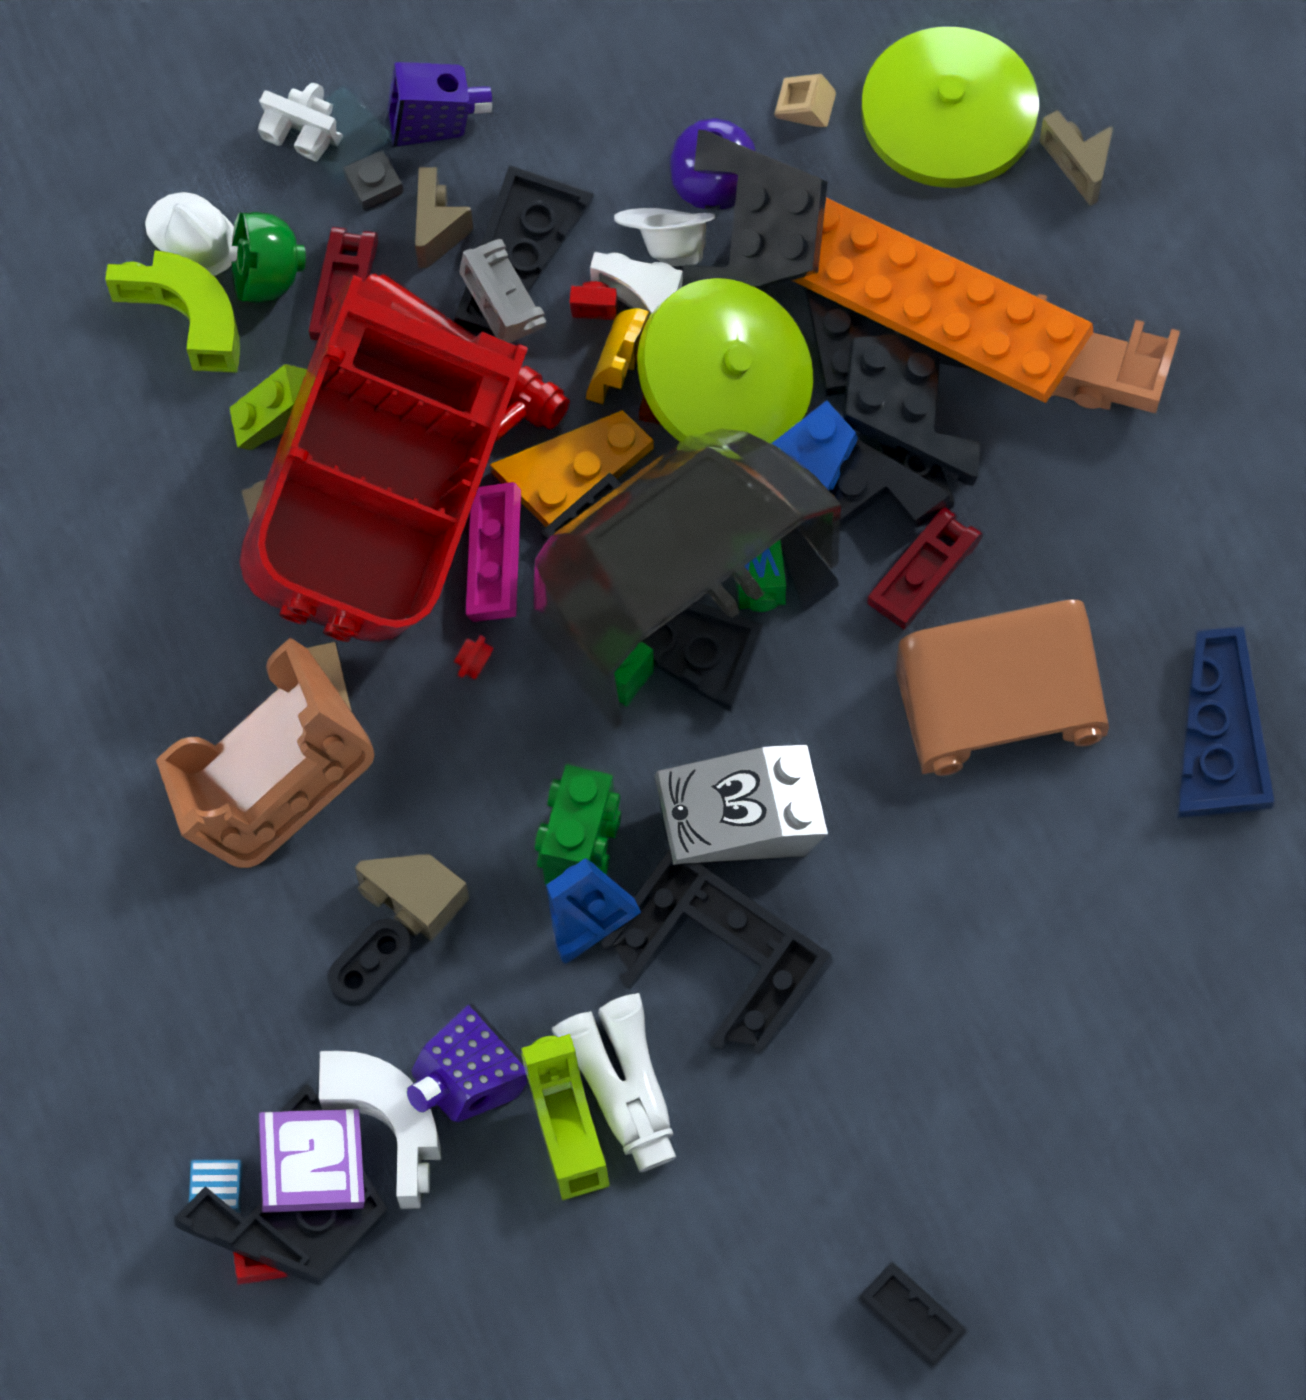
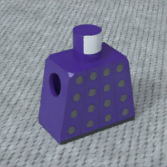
[387,62,492,147]
[407,1003,528,1122]

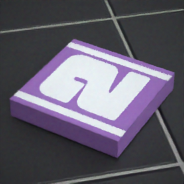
[259,1109,365,1213]

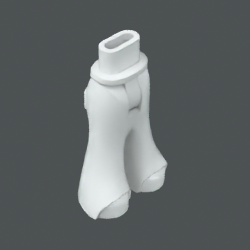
[551,993,676,1172]

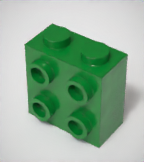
[535,764,622,886]

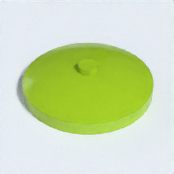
[861,27,1039,188]
[637,278,813,460]

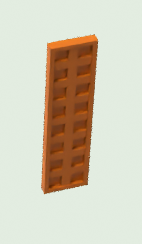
[791,198,1093,403]

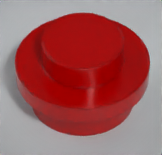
[453,635,494,680]

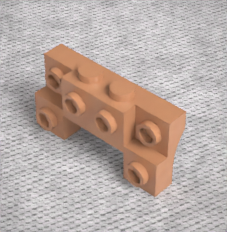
[1038,294,1180,414]

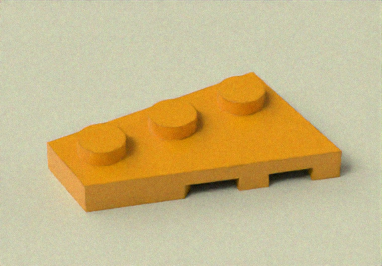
[490,410,654,527]

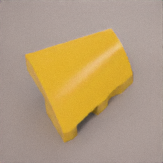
[586,308,649,404]

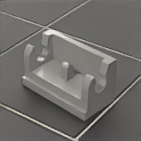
[459,239,546,343]

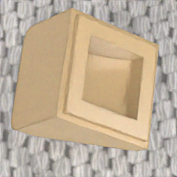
[774,74,836,127]

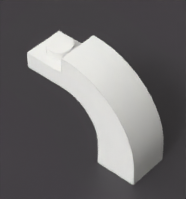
[319,1051,441,1209]

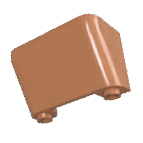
[895,599,1109,776]
[156,638,375,868]

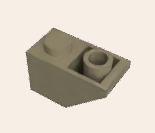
[355,854,469,941]

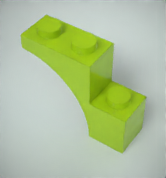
[229,364,307,450]

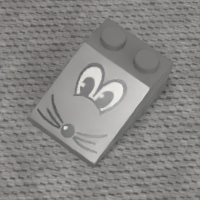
[654,745,828,864]

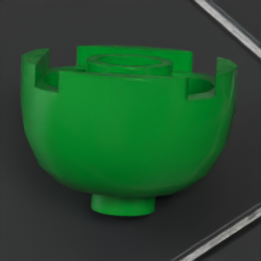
[231,212,306,303]

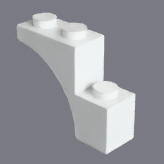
[590,252,683,317]

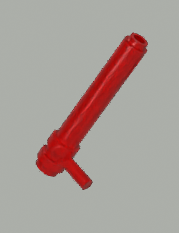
[364,273,570,441]

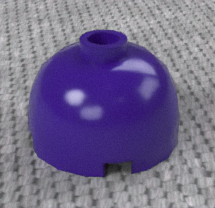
[670,118,756,210]

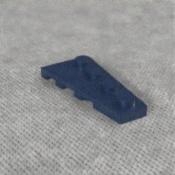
[1177,626,1275,818]

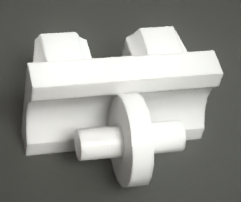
[258,83,343,162]

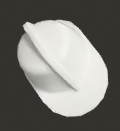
[145,192,238,276]
[614,208,715,266]

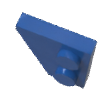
[754,401,858,526]
[546,858,641,964]

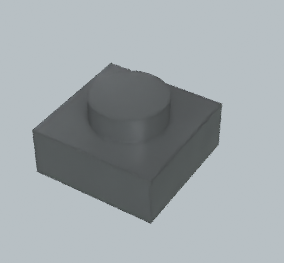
[343,150,404,211]

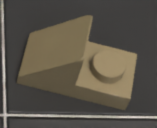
[1039,110,1113,206]
[415,167,473,268]

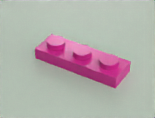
[466,482,521,622]

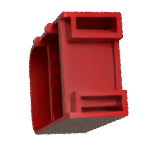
[239,275,528,642]

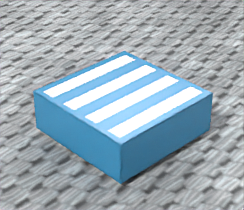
[189,1160,243,1213]

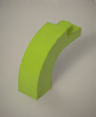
[105,250,240,373]
[521,1034,610,1201]

